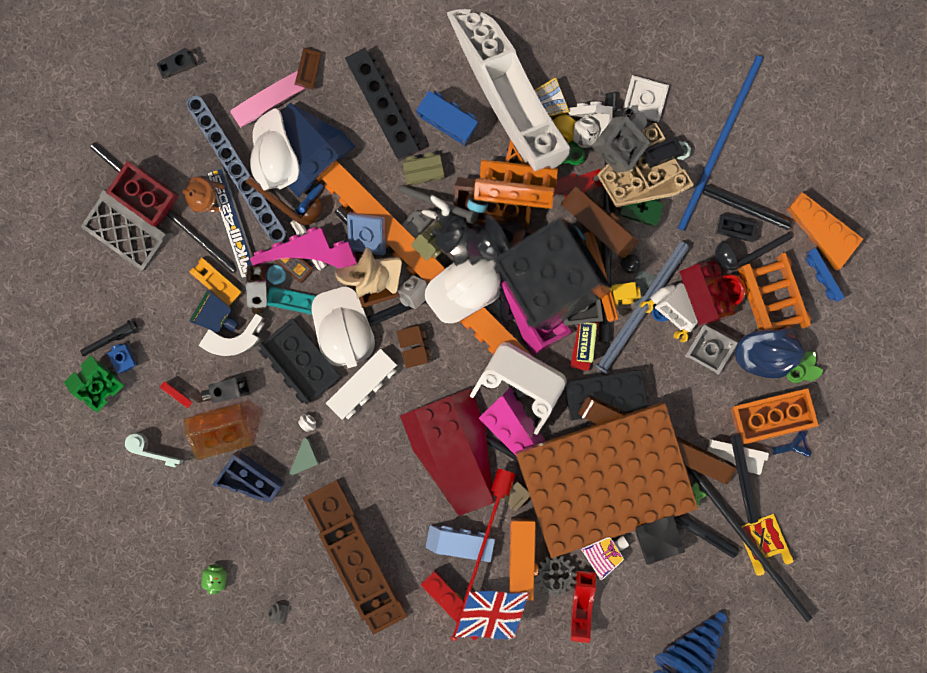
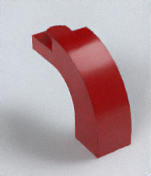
[570,571,596,643]

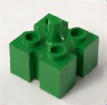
[64,355,124,413]

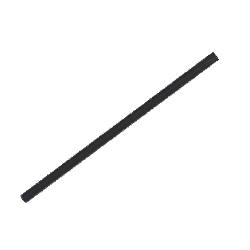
[90,142,237,274]
[687,467,813,622]

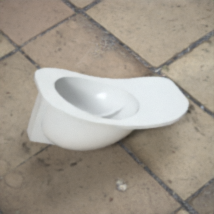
[250,108,299,191]
[424,257,501,323]
[312,287,375,368]

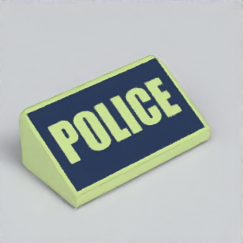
[577,323,597,362]

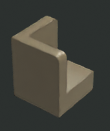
[502,481,530,512]

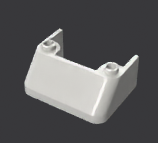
[470,342,567,435]

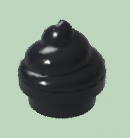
[621,254,641,273]

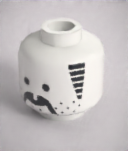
[573,118,599,148]

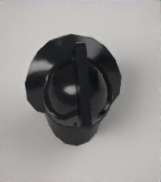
[465,215,526,266]

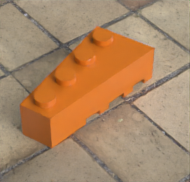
[786,192,863,271]

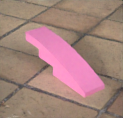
[230,71,307,128]

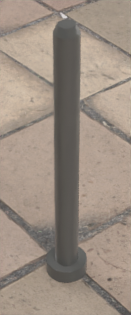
[398,185,478,224]

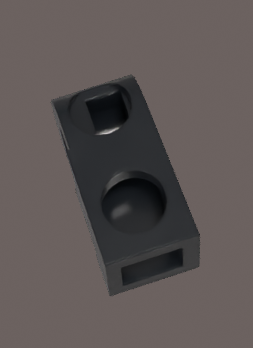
[156,48,197,79]

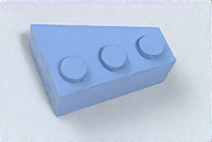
[425,525,495,562]

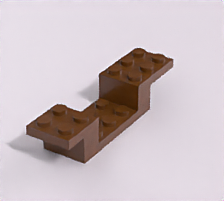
[303,480,407,635]

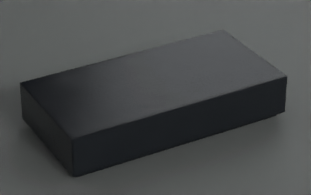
[642,137,684,168]

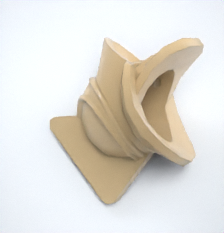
[335,247,401,299]

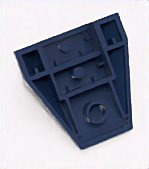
[280,103,355,198]

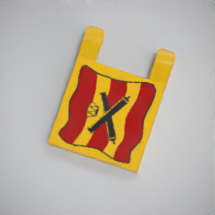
[741,514,793,576]

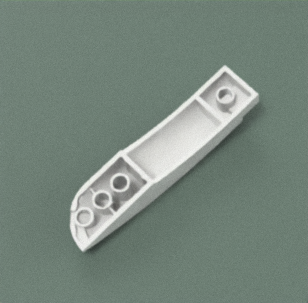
[447,9,570,172]

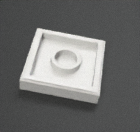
[623,75,669,123]

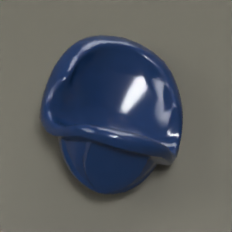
[735,326,805,378]

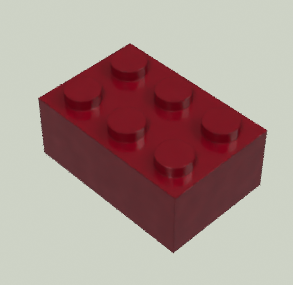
[106,161,180,226]
[679,261,735,326]

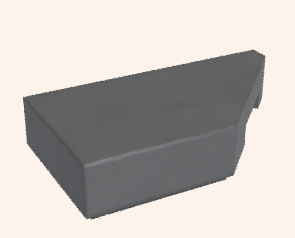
[402,211,436,238]

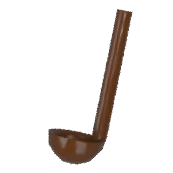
[246,176,323,225]

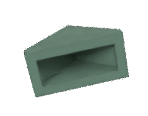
[289,437,320,475]

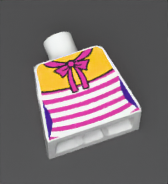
[581,536,629,580]

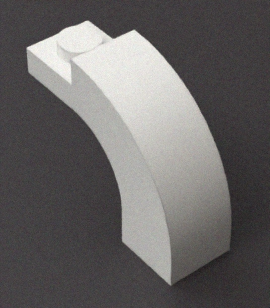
[199,314,265,356]

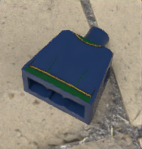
[189,290,239,333]

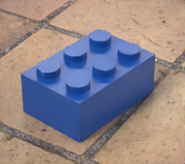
[416,91,478,146]

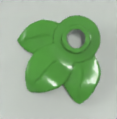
[787,351,823,383]

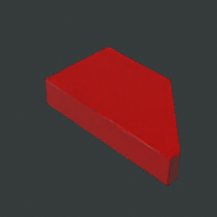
[160,381,193,408]

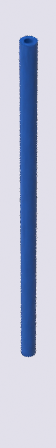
[677,55,763,231]

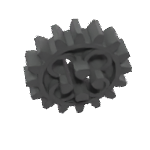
[535,555,577,597]

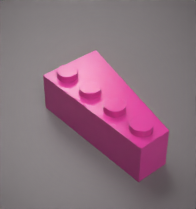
[479,386,546,455]

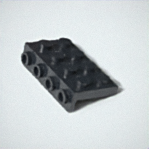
[258,318,341,404]

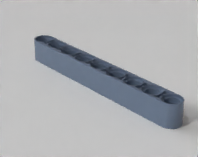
[187,96,287,244]

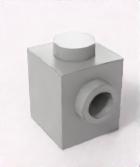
[397,275,427,309]

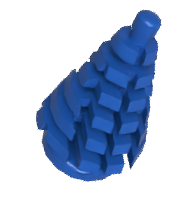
[653,612,727,673]

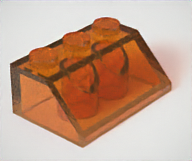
[184,404,252,460]

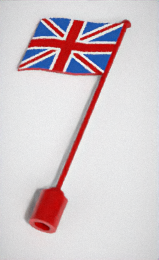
[450,468,530,641]

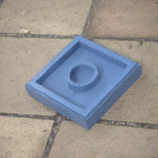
[347,212,386,256]

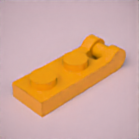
[189,257,242,307]

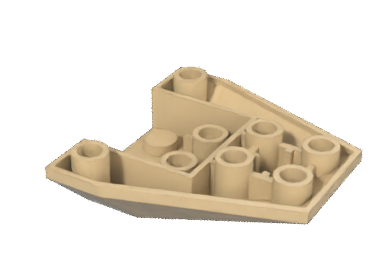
[598,123,694,207]

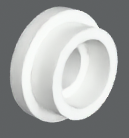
[298,414,316,432]

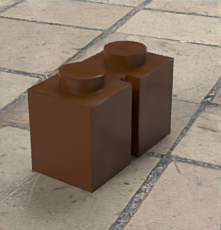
[396,325,431,369]

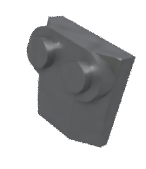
[685,324,738,375]

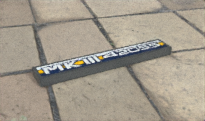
[205,166,254,281]

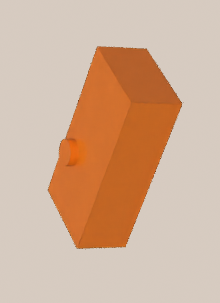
[731,388,819,445]
[509,518,538,600]

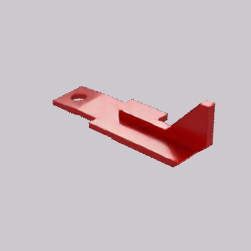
[539,169,603,199]

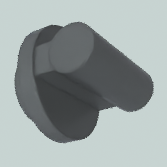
[268,603,288,624]

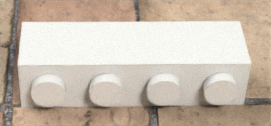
[326,349,397,420]

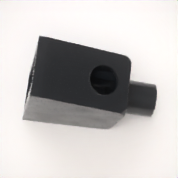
[201,376,250,403]

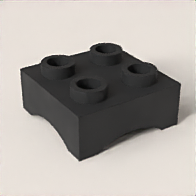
[635,515,685,565]

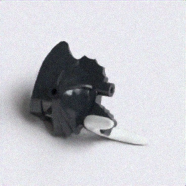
[422,196,482,266]

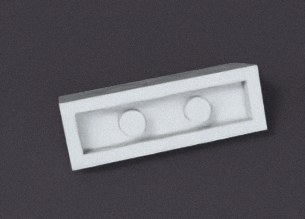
[707,439,769,475]

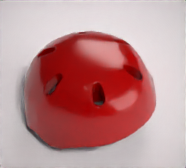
[722,274,747,306]

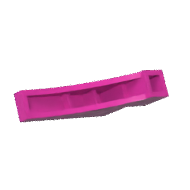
[250,227,358,269]

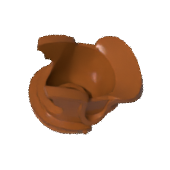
[182,177,225,212]

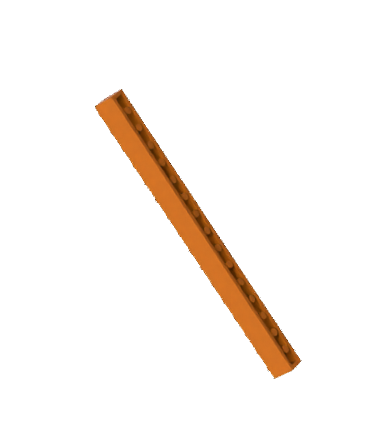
[316,161,530,355]

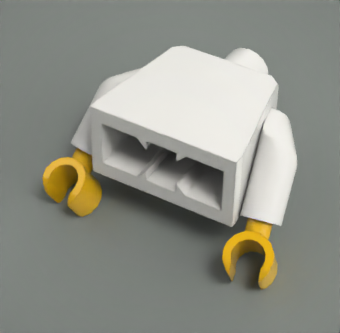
[639,283,698,342]

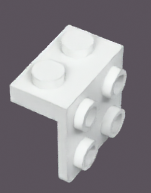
[569,102,612,148]

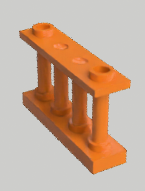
[474,159,558,209]
[738,253,811,330]

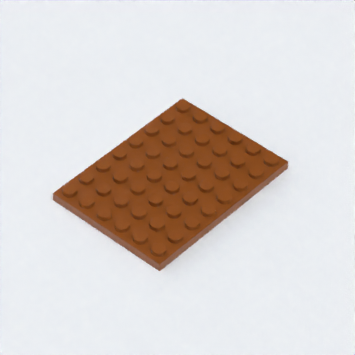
[515,402,698,558]

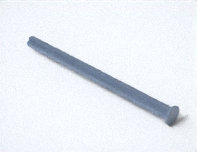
[595,242,689,374]

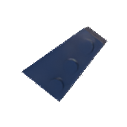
[212,450,285,503]

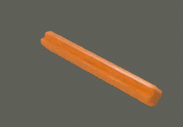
[584,231,618,322]

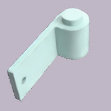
[125,433,183,468]

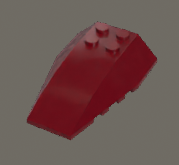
[400,388,495,516]

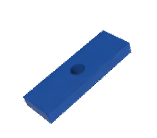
[805,248,845,302]

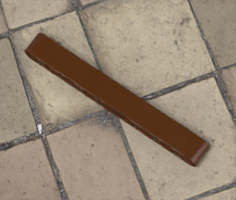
[578,395,737,484]

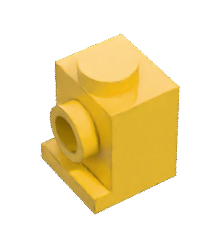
[612,282,641,306]

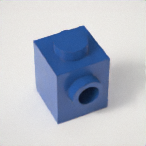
[107,343,138,374]

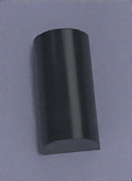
[715,214,758,243]

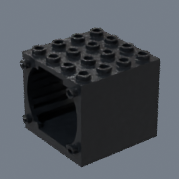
[493,217,613,331]

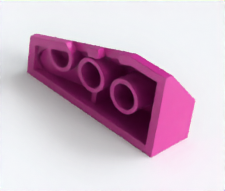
[501,281,572,356]

